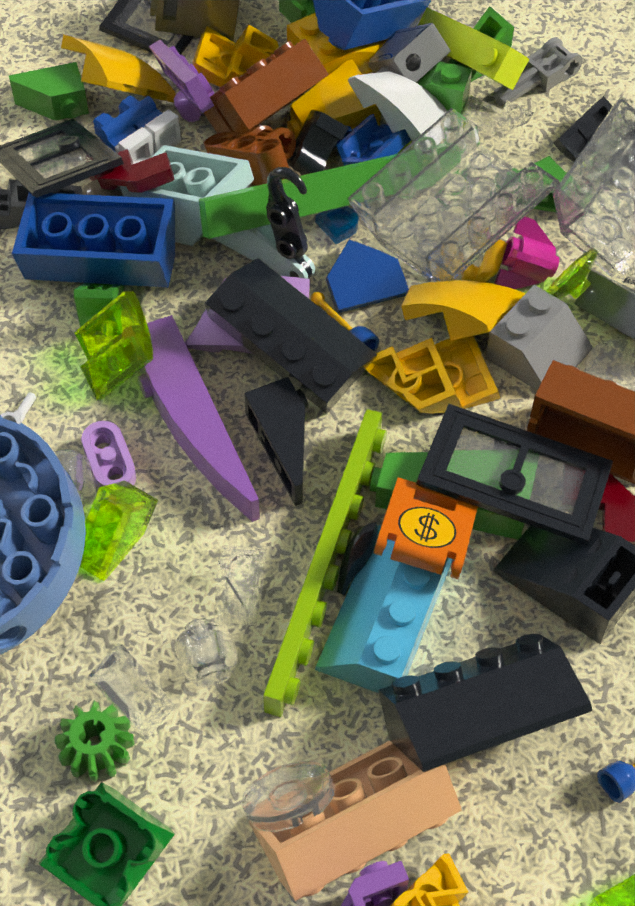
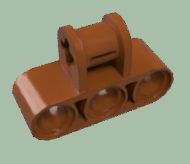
[203,125,296,185]

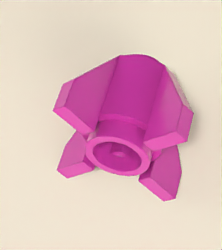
[494,215,559,289]

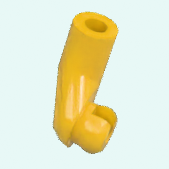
[461,238,508,282]

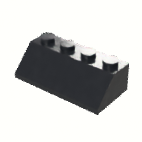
[205,258,377,414]
[378,634,592,772]

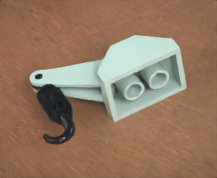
[120,145,315,279]

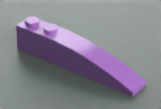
[125,315,260,522]

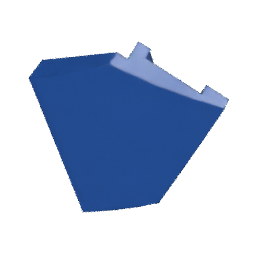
[336,114,411,166]
[326,239,409,313]

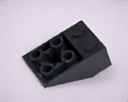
[493,526,635,644]

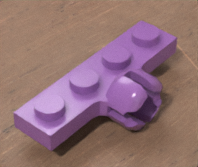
[149,40,214,122]

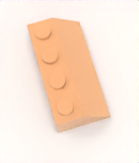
[246,741,462,901]

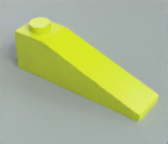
[417,7,529,90]

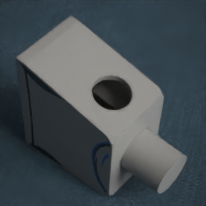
[369,23,451,82]

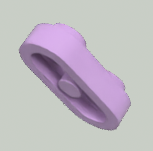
[81,421,136,496]

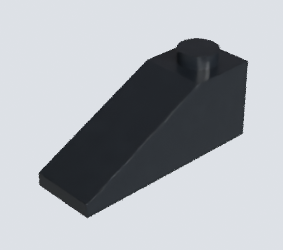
[244,377,309,506]

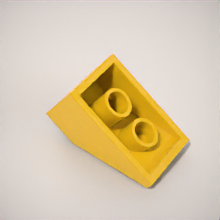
[287,13,388,84]

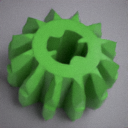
[55,700,135,783]

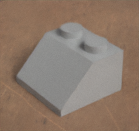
[485,284,593,390]

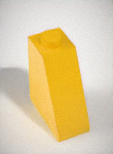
[287,59,381,139]

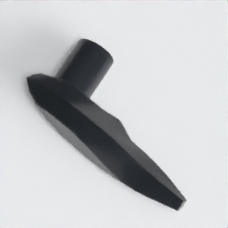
[337,522,378,596]

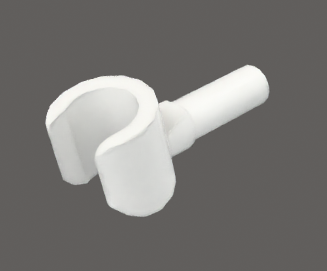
[1,392,36,424]

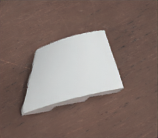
[348,71,451,149]

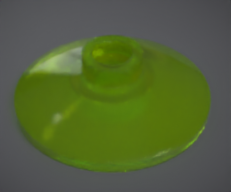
[546,248,598,299]

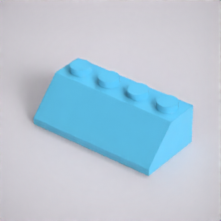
[315,525,453,693]

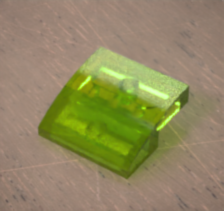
[74,291,153,400]

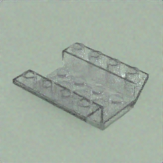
[552,97,635,285]
[348,108,559,282]

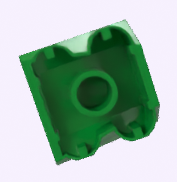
[39,782,175,906]

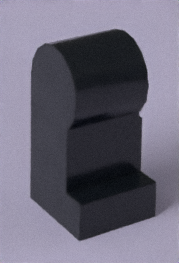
[287,110,349,176]

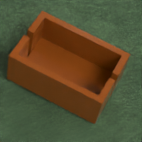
[204,39,329,134]
[527,360,635,484]

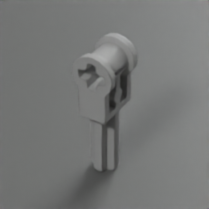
[493,37,583,106]

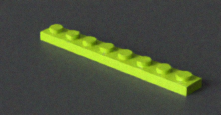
[263,409,387,717]

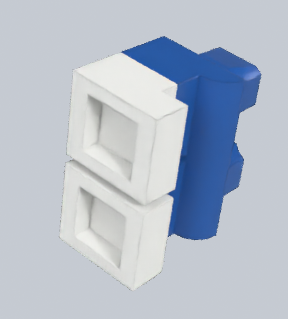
[93,95,181,164]

